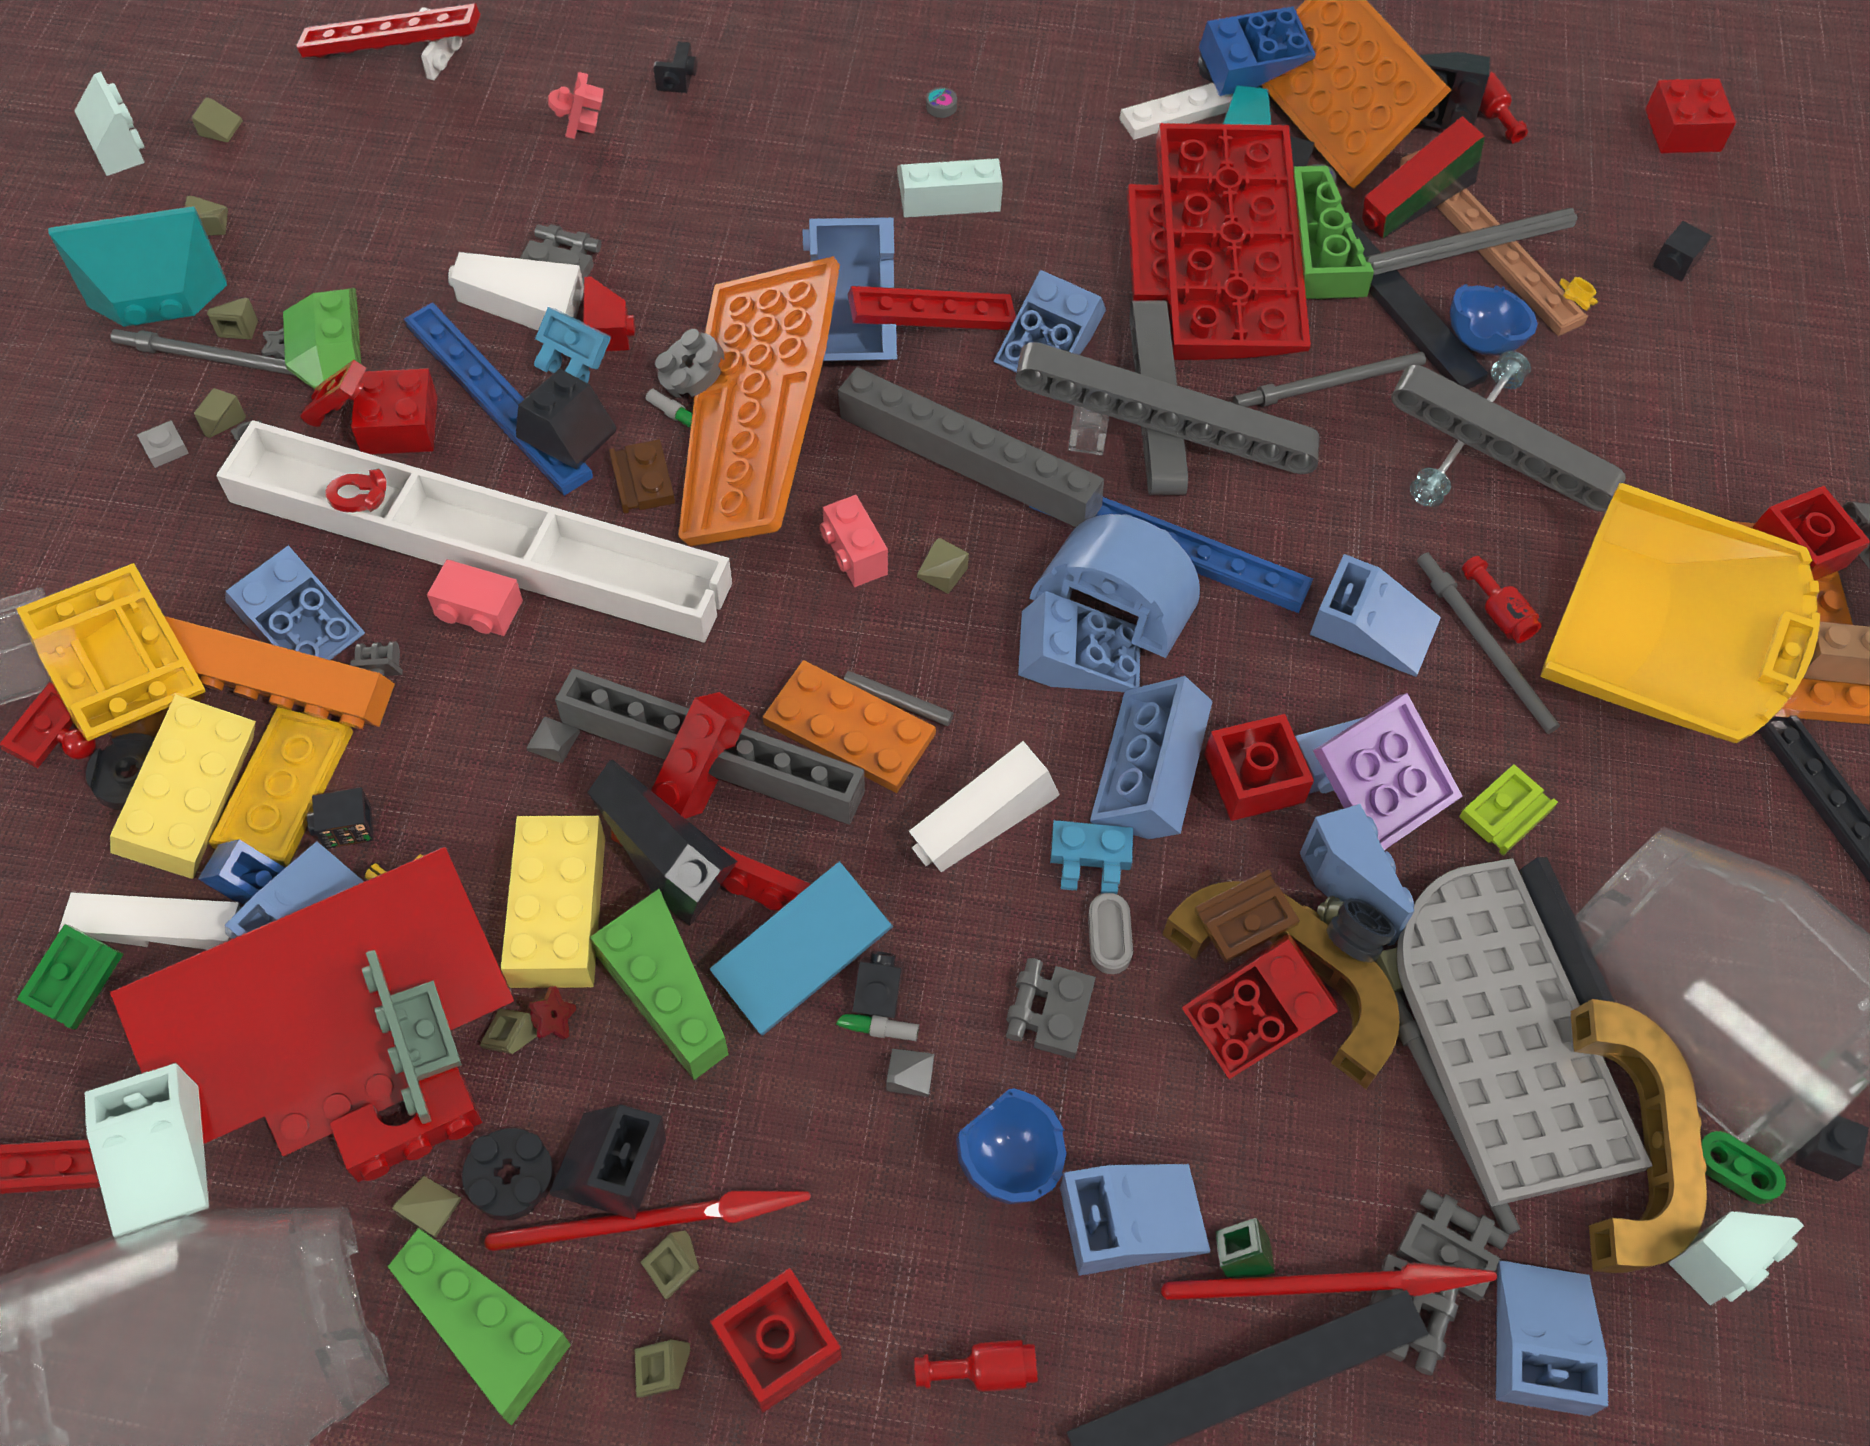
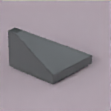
[527,717,580,763]
[886,1048,934,1097]

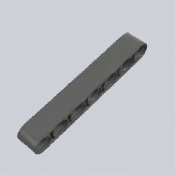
[1129,300,1188,495]
[1391,365,1626,512]

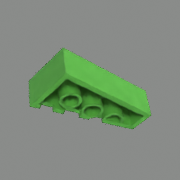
[1294,166,1374,299]
[590,889,729,1080]
[388,1228,571,1426]

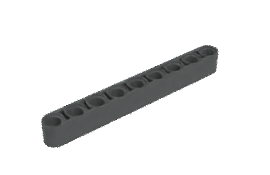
[1015,342,1320,474]

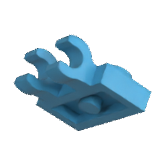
[534,307,611,383]
[1050,820,1133,894]

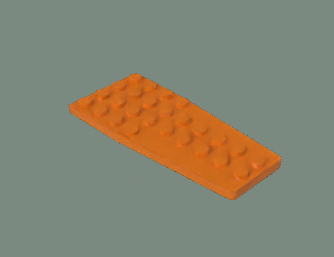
[678,256,840,546]

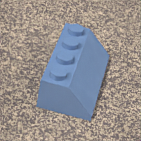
[1090,676,1212,839]

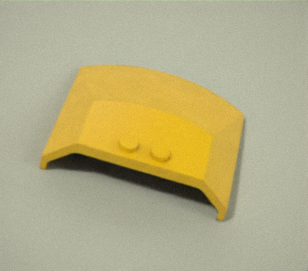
[1540,483,1820,743]

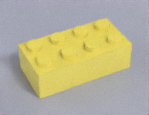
[110,694,256,879]
[501,816,605,988]

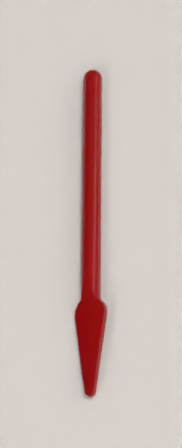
[484,1191,811,1251]
[1161,1263,1497,1300]

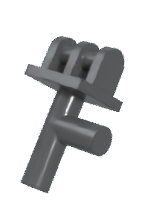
[350,641,403,724]

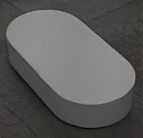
[1088,893,1133,974]

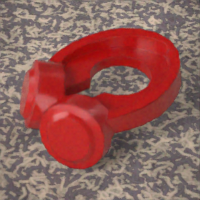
[325,469,386,513]

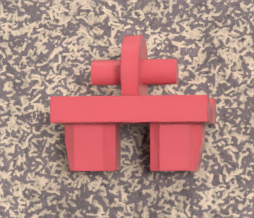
[548,72,604,139]

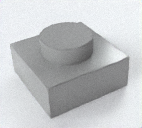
[137,420,189,468]

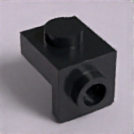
[653,41,697,93]
[853,951,904,1018]

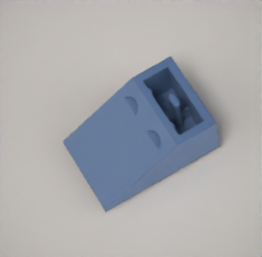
[994,270,1106,372]
[225,545,365,660]
[1310,554,1441,677]
[1018,591,1140,692]
[1300,804,1414,946]
[225,841,364,939]
[1060,1164,1210,1276]
[1496,1260,1608,1416]

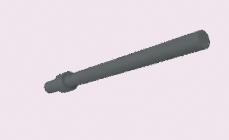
[111,329,296,376]
[1233,352,1426,407]
[1417,553,1560,734]
[1395,992,1521,1235]

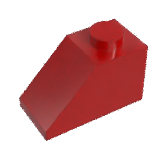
[584,277,636,351]

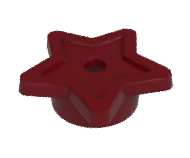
[529,986,576,1040]

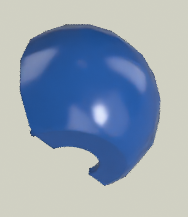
[1450,284,1538,356]
[956,1089,1066,1204]

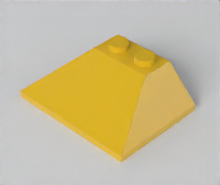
[16,563,205,741]

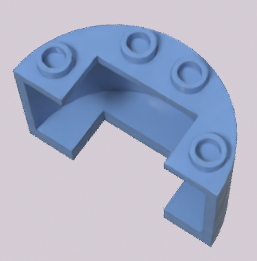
[803,218,897,361]
[1029,514,1200,658]

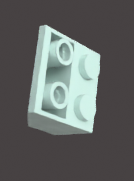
[74,72,145,176]
[1668,1211,1804,1305]

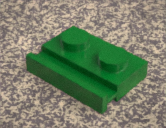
[17,924,124,1030]

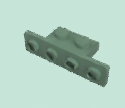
[362,950,462,1124]

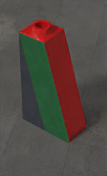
[1362,117,1485,238]

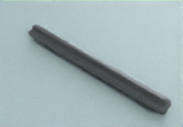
[1366,208,1578,275]

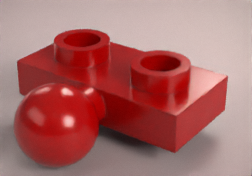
[0,682,96,769]

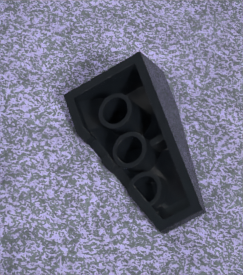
[587,760,738,926]

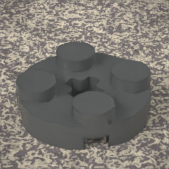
[655,329,725,398]

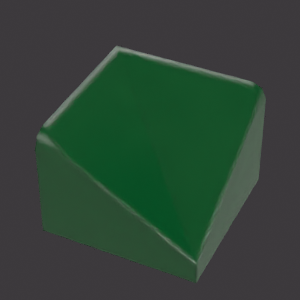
[1215,1217,1275,1279]

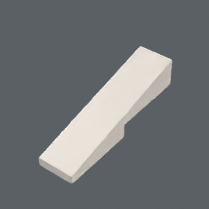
[59,893,240,950]

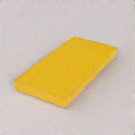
[208,707,353,867]

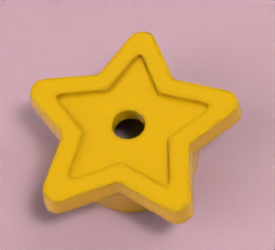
[1559,277,1598,310]

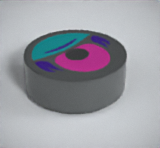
[926,87,957,118]

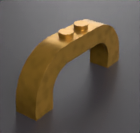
[1163,881,1399,1089]
[1570,999,1707,1273]

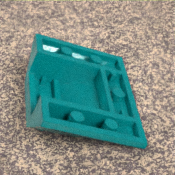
[48,206,227,327]

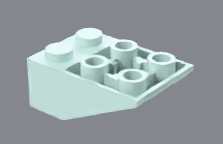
[85,1063,209,1238]

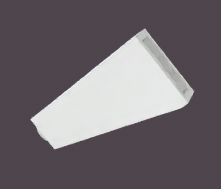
[448,252,584,330]
[909,741,1060,872]

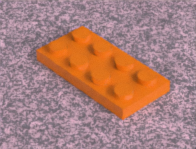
[763,660,936,793]

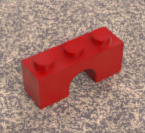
[651,692,750,819]
[329,1067,483,1182]

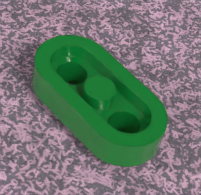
[1701,1131,1786,1204]

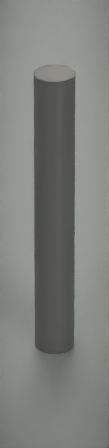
[844,671,954,727]

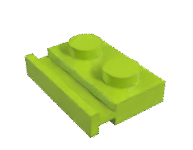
[1459,764,1558,856]

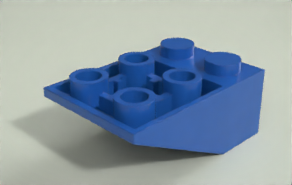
[1199,6,1316,96]

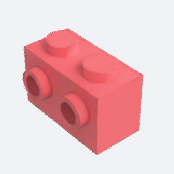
[820,495,888,587]
[427,559,523,636]

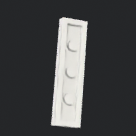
[1120,83,1233,140]

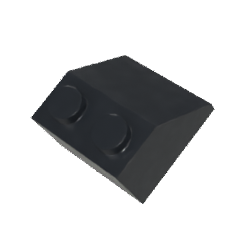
[516,369,616,470]

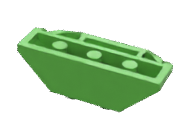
[283,288,361,389]

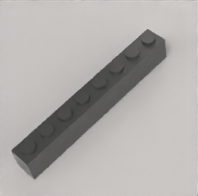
[838,367,1104,527]
[555,668,865,825]

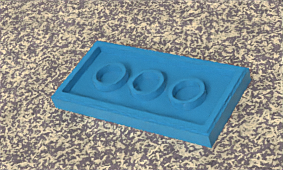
[710,861,893,1035]

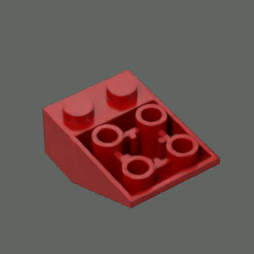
[1181,933,1338,1079]

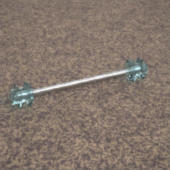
[1410,351,1531,507]

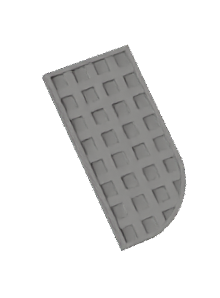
[1397,858,1652,1207]

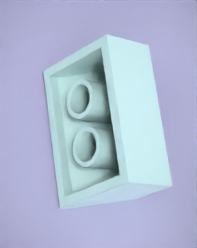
[897,159,1003,217]

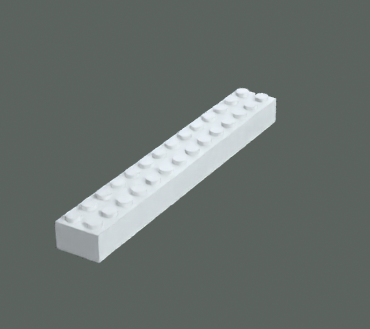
[216,420,732,643]

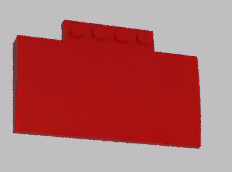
[1127,123,1311,360]
[110,847,514,1156]

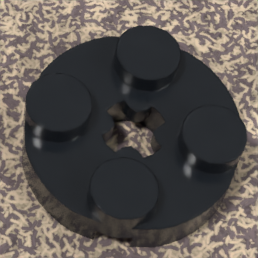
[86,733,155,810]
[462,1128,555,1220]

